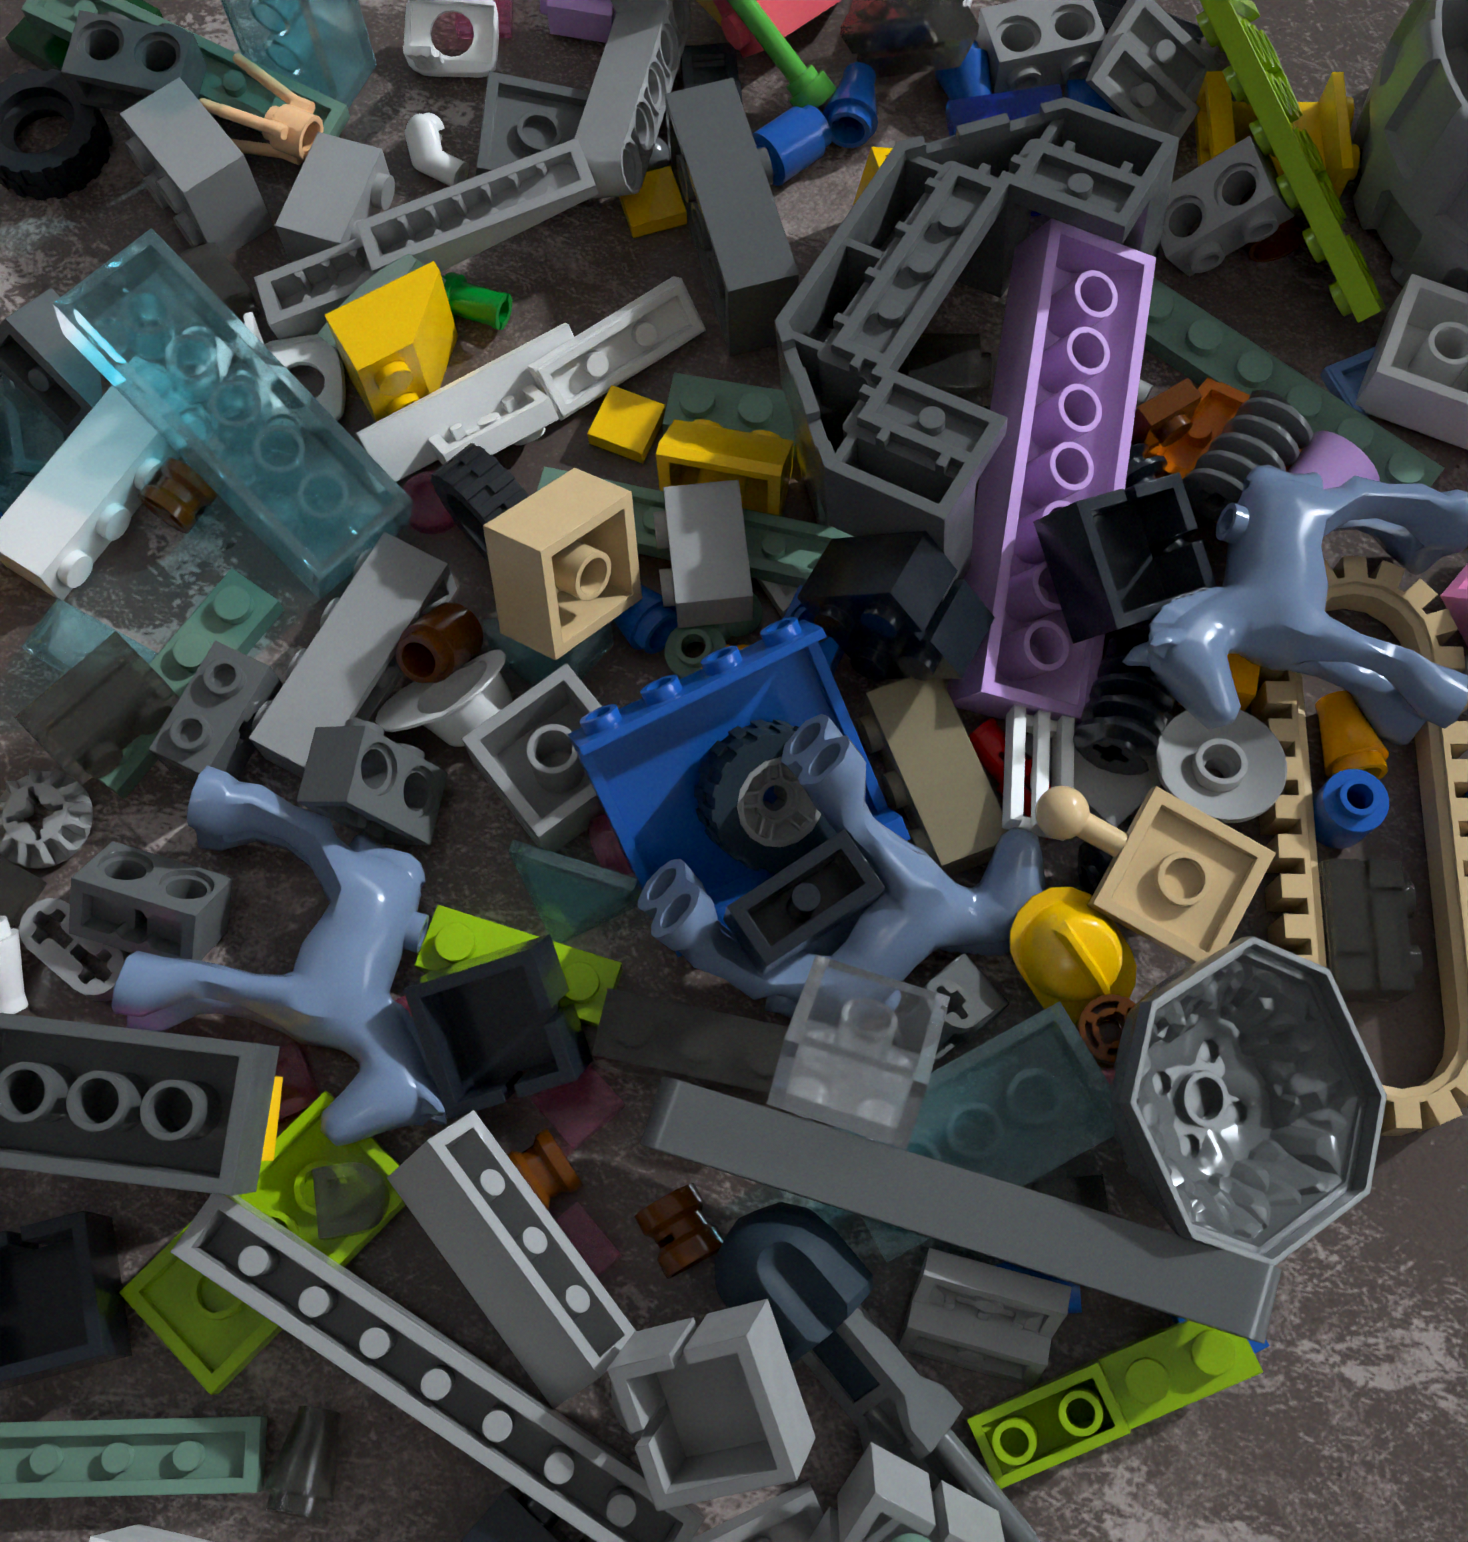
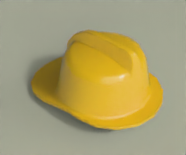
[1010,887,1137,1028]

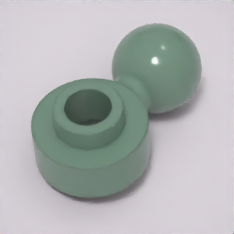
[664,593,763,680]

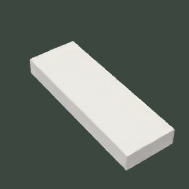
[527,276,706,421]

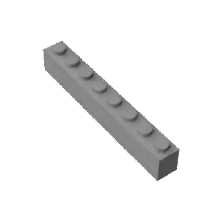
[171,1193,704,1542]

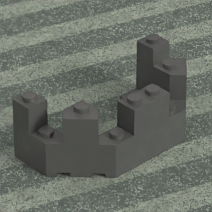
[775,97,1180,613]

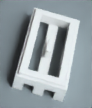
[1002,705,1075,841]

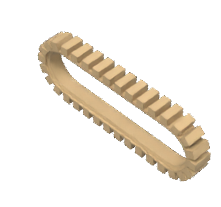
[1251,556,1468,1136]

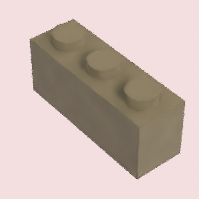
[857,676,1009,877]

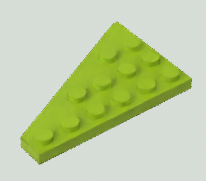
[1196,0,1386,323]

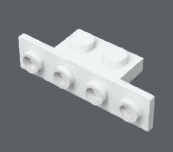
[356,323,574,487]

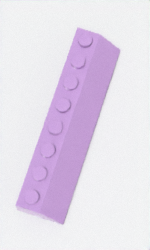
[947,218,1156,724]

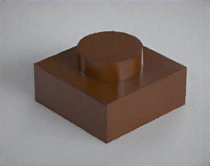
[1131,378,1202,447]

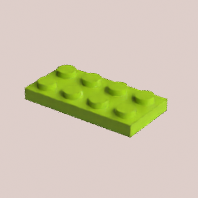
[119,1090,406,1395]

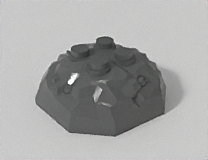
[1111,936,1387,1266]

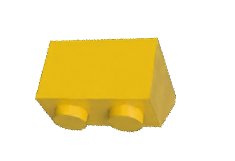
[324,261,458,422]
[656,419,794,516]

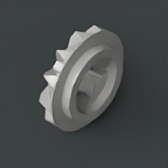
[0,769,93,869]

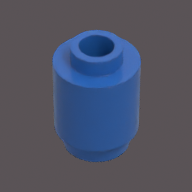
[752,105,832,186]
[1312,769,1389,849]

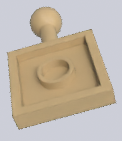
[1035,786,1276,964]

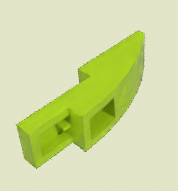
[967,1320,1263,1489]

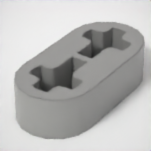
[19,898,129,1002]

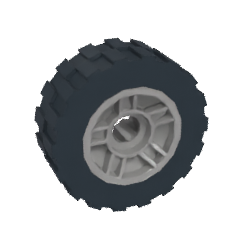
[694,719,838,873]

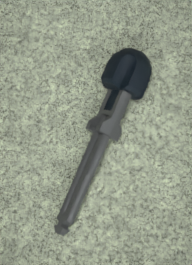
[714,1202,1041,1542]

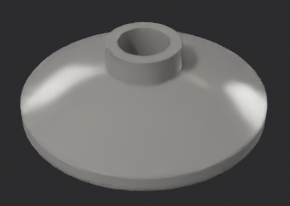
[1155,710,1287,823]

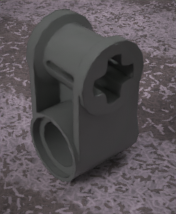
[888,953,1010,1066]

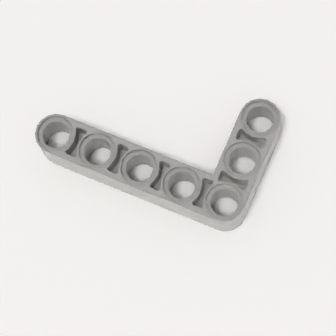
[574,0,691,200]

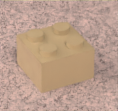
[483,468,642,660]

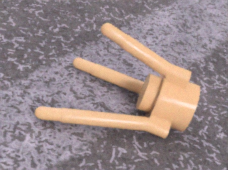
[199,53,324,165]

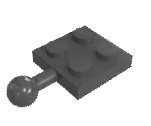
[475,71,670,202]

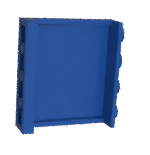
[568,617,911,957]

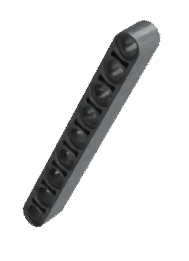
[640,1076,1282,1344]

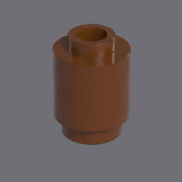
[396,602,483,683]

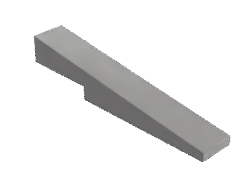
[254,138,599,339]

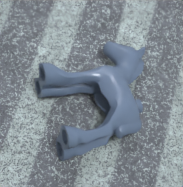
[1122,465,1468,746]
[638,714,1046,1037]
[112,765,447,1146]

